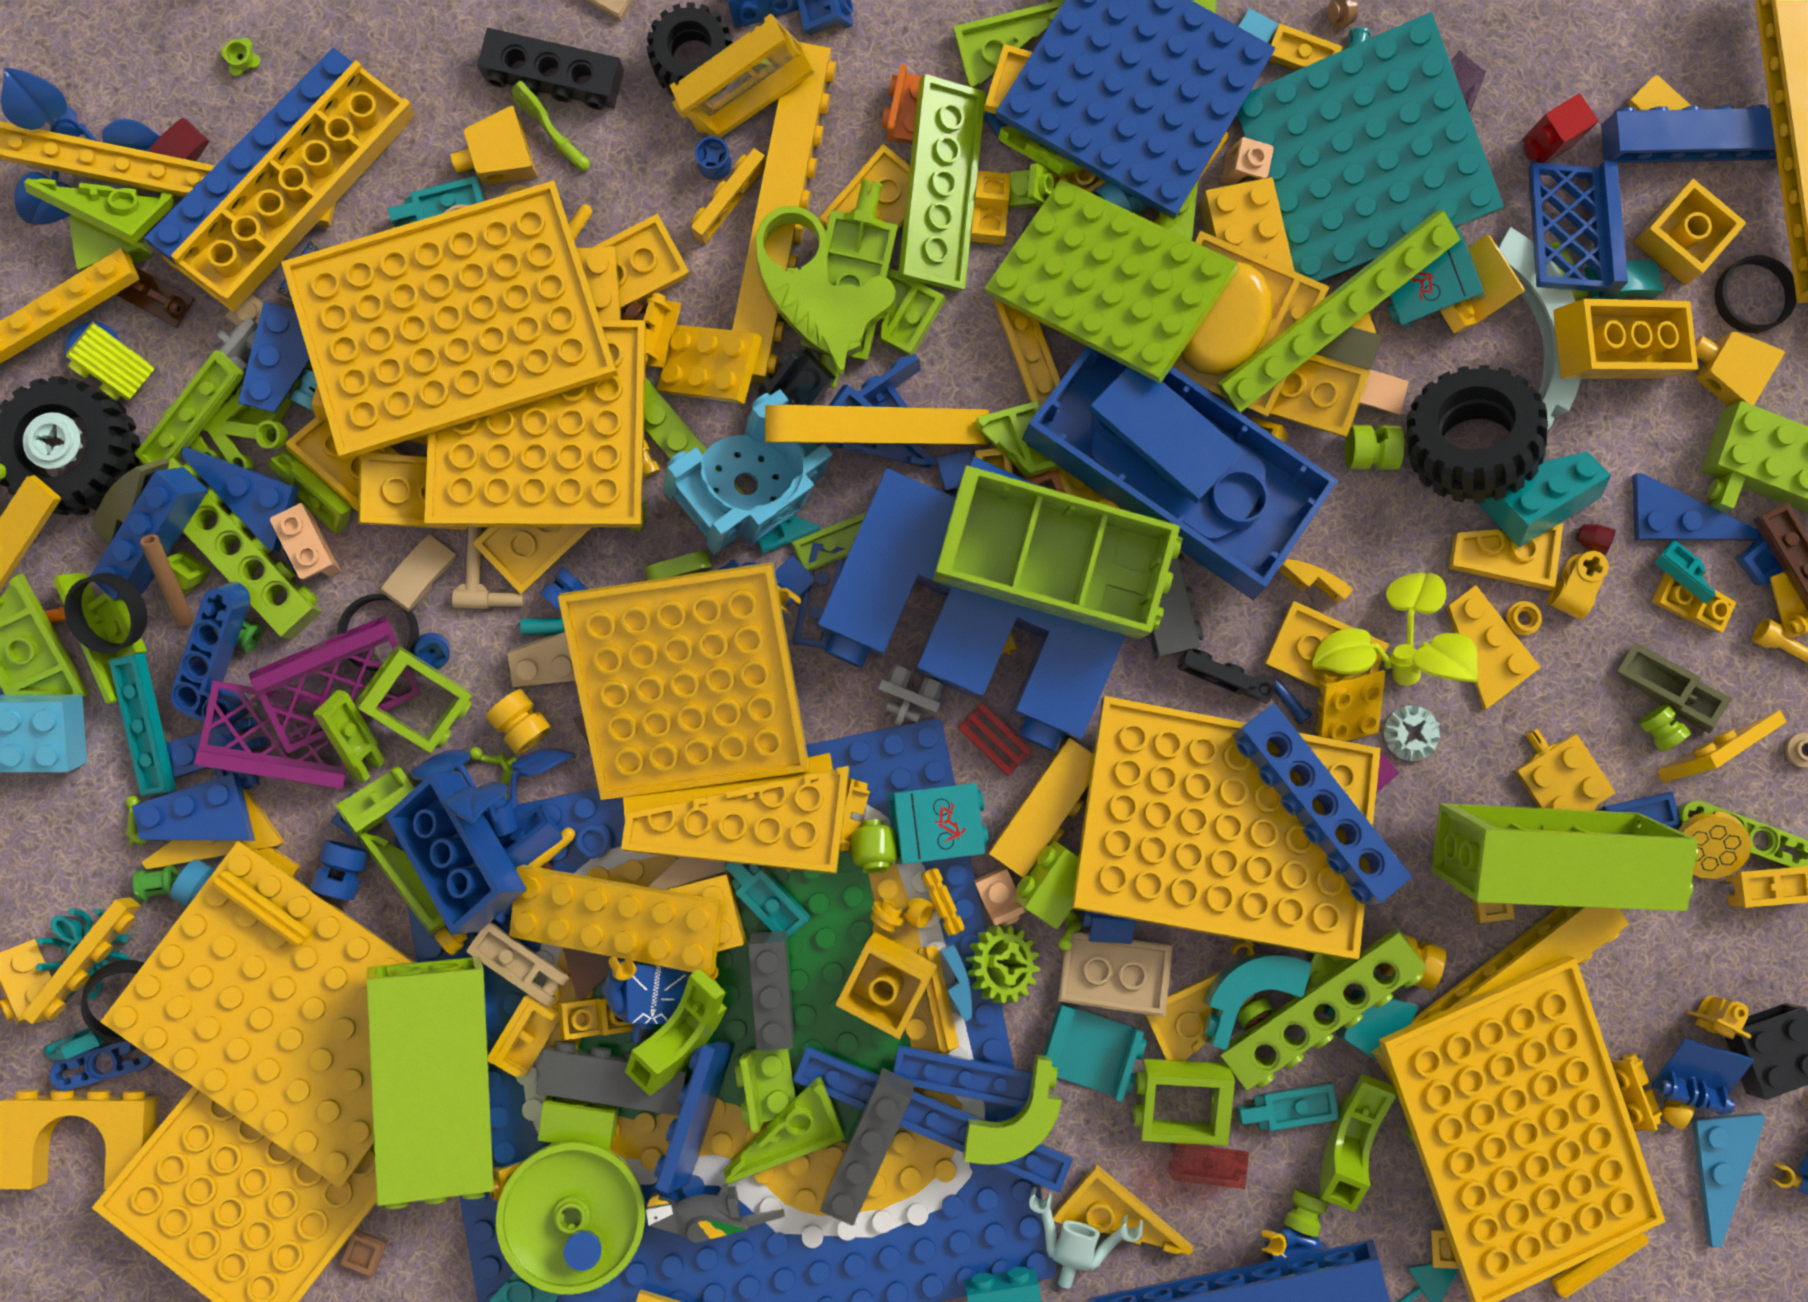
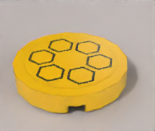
[1678,811,1752,879]

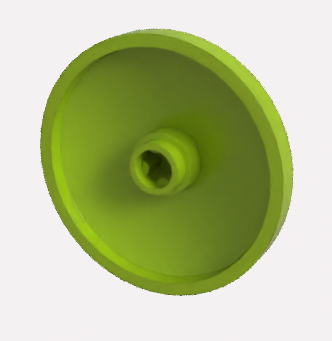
[496,1141,645,1294]

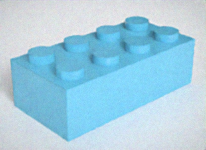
[0,694,87,772]

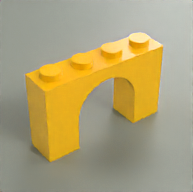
[0,1089,158,1190]

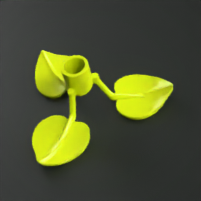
[1313,572,1478,686]

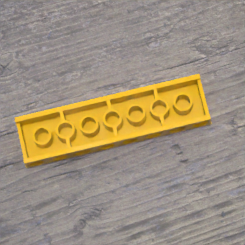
[171,60,415,313]

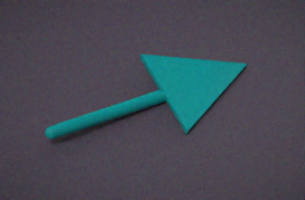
[1397,1263,1459,1302]

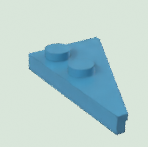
[1692,1113,1765,1248]

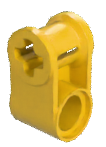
[1547,551,1609,620]

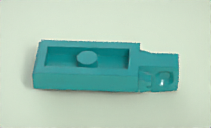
[387,176,485,227]
[724,862,810,938]
[1235,1082,1340,1131]

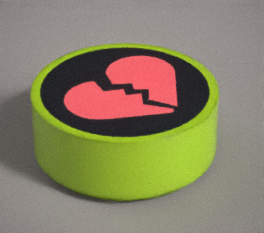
[1236,998,1274,1029]

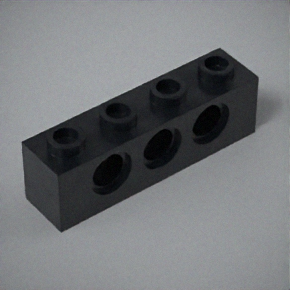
[477,27,624,110]

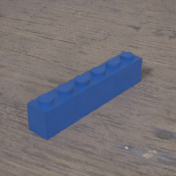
[1601,104,1777,163]

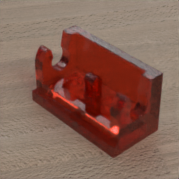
[1168,1143,1249,1189]

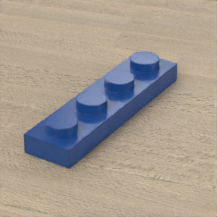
[893,1044,1033,1108]

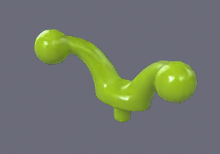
[469,747,517,799]
[125,795,170,845]
[1058,910,1081,951]

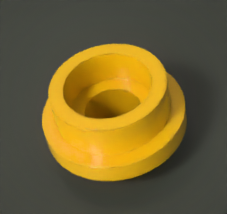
[1506,601,1542,636]
[870,899,905,932]

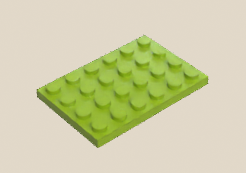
[984,179,1238,384]

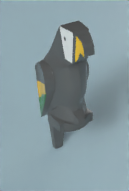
[646,1184,785,1243]

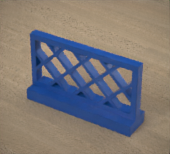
[1528,161,1628,299]

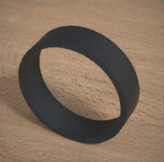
[1715,255,1797,333]
[64,573,147,653]
[337,594,419,672]
[81,960,144,1041]

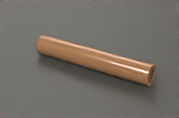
[140,534,194,627]

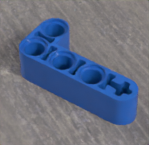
[171,582,250,729]

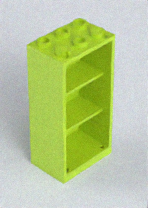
[932,465,1183,639]
[1431,803,1698,911]
[367,957,494,1209]

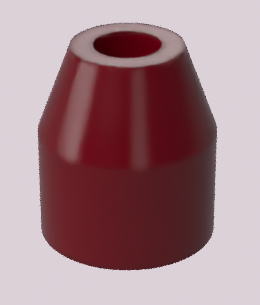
[1576,524,1616,556]

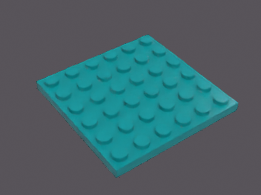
[1237,11,1504,283]

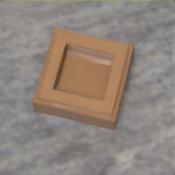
[339,1229,388,1278]

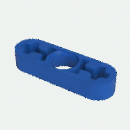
[49,1041,155,1091]

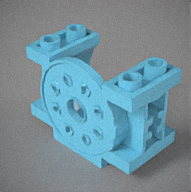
[663,389,833,555]

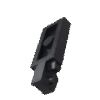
[1177,649,1277,704]

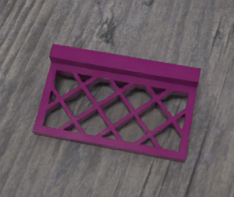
[249,615,421,753]
[194,680,358,789]

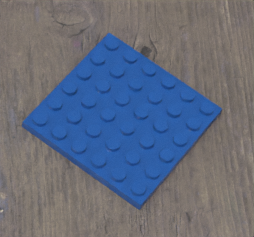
[995,0,1276,219]

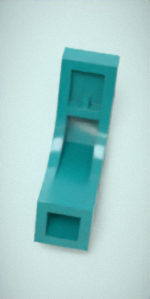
[1203,953,1313,1050]

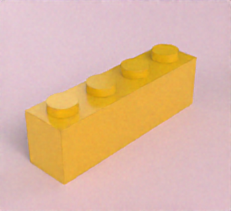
[988,738,1094,878]

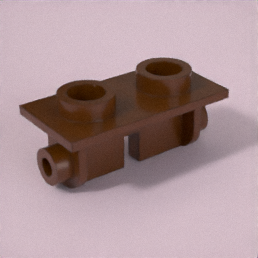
[118,267,195,328]

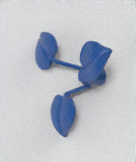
[0,68,161,225]
[411,748,576,837]

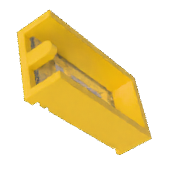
[670,13,815,138]

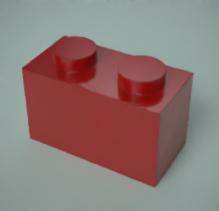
[1522,93,1599,163]

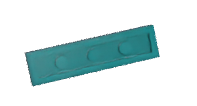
[109,653,177,797]

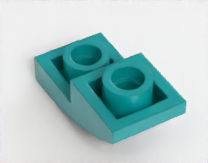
[1584,260,1665,299]

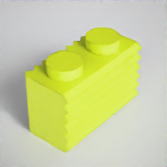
[66,322,155,401]

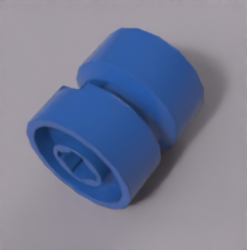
[309,840,369,901]

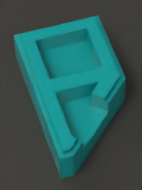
[757,515,821,555]
[1654,539,1716,604]
[43,1028,105,1060]

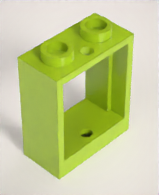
[355,644,472,753]
[1133,1059,1235,1146]

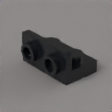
[758,349,836,405]

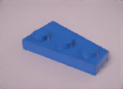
[238,301,310,413]
[132,773,256,841]

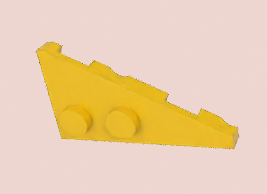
[1657,710,1787,783]
[141,789,285,870]
[1052,1164,1194,1256]

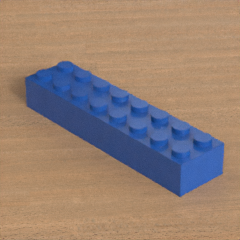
[1088,1239,1391,1302]

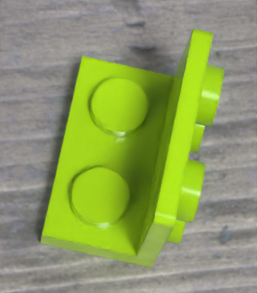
[735,1048,797,1133]

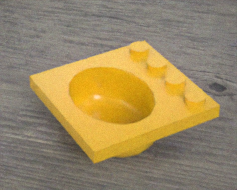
[1172,230,1329,417]

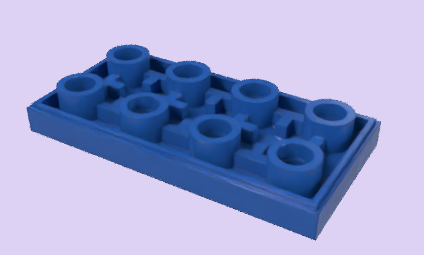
[1088,367,1244,503]
[654,1041,734,1194]

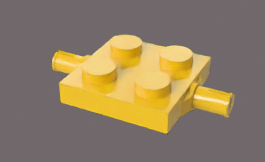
[1514,728,1616,811]

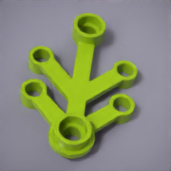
[163,386,288,470]

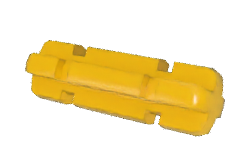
[921,867,965,936]

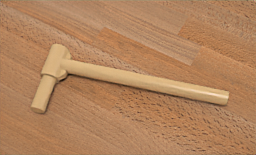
[452,527,525,609]

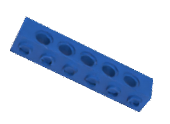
[1232,703,1413,907]

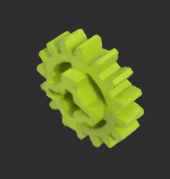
[965,925,1040,1003]

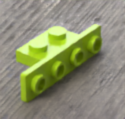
[53,573,147,704]

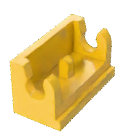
[1726,866,1808,908]
[487,995,559,1078]

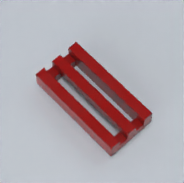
[958,703,1032,776]

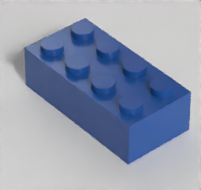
[385,773,527,935]

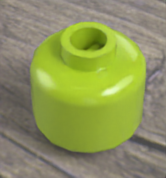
[851,819,898,874]

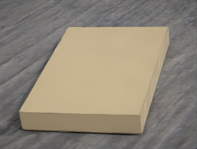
[1058,932,1173,1018]

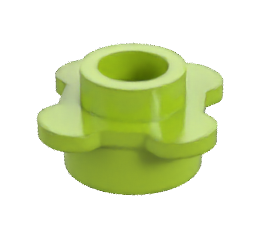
[221,38,261,77]

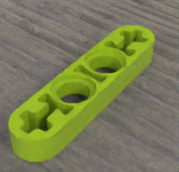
[1678,801,1808,868]

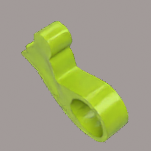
[756,206,896,375]

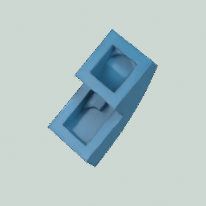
[941,942,972,1022]

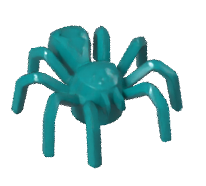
[36,908,132,999]

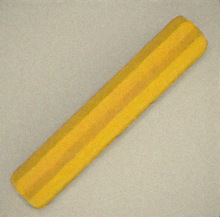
[212,871,310,946]
[917,945,959,1052]
[1551,1232,1649,1299]

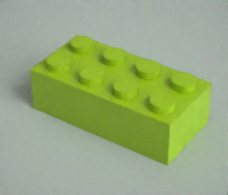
[1700,401,1808,513]

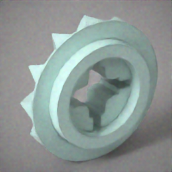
[23,412,83,470]
[1384,706,1441,761]

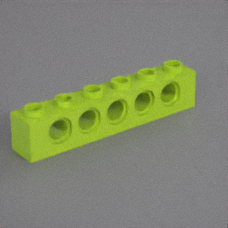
[168,457,322,640]
[1221,927,1427,1091]

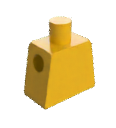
[450,106,538,185]
[1695,331,1785,407]

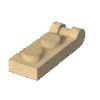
[466,922,571,1007]

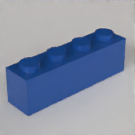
[90,467,209,601]

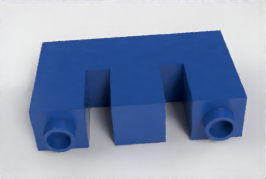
[818,468,1126,752]

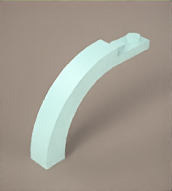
[1496,227,1581,430]

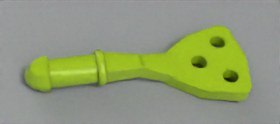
[512,81,590,171]

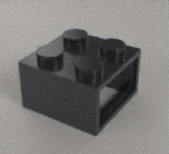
[1724,1003,1808,1100]

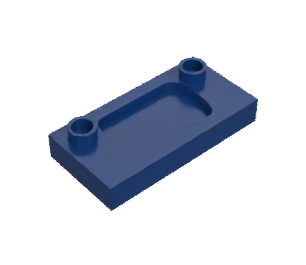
[1022,346,1339,601]

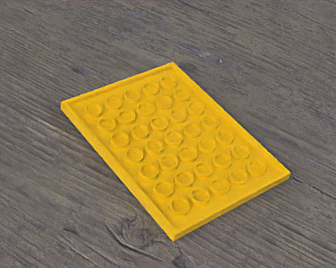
[281,180,618,460]
[1071,696,1381,961]
[100,841,415,1189]
[1378,956,1665,1302]

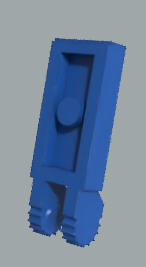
[166,716,269,778]

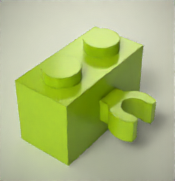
[1013,840,1079,930]

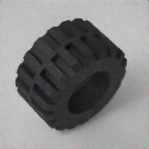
[646,2,733,98]

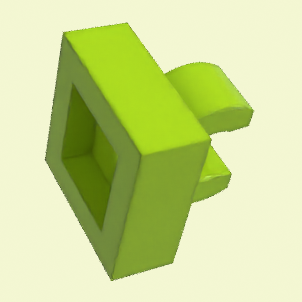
[167,550,211,596]

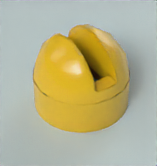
[903,897,934,929]
[1662,1100,1695,1131]

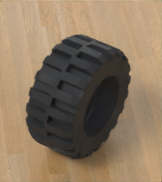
[1406,365,1548,503]
[0,376,140,516]

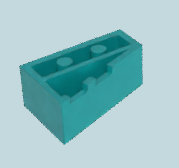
[1477,451,1611,548]

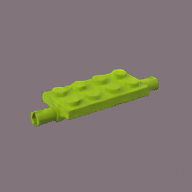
[801,179,898,389]

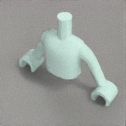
[1029,1187,1143,1288]

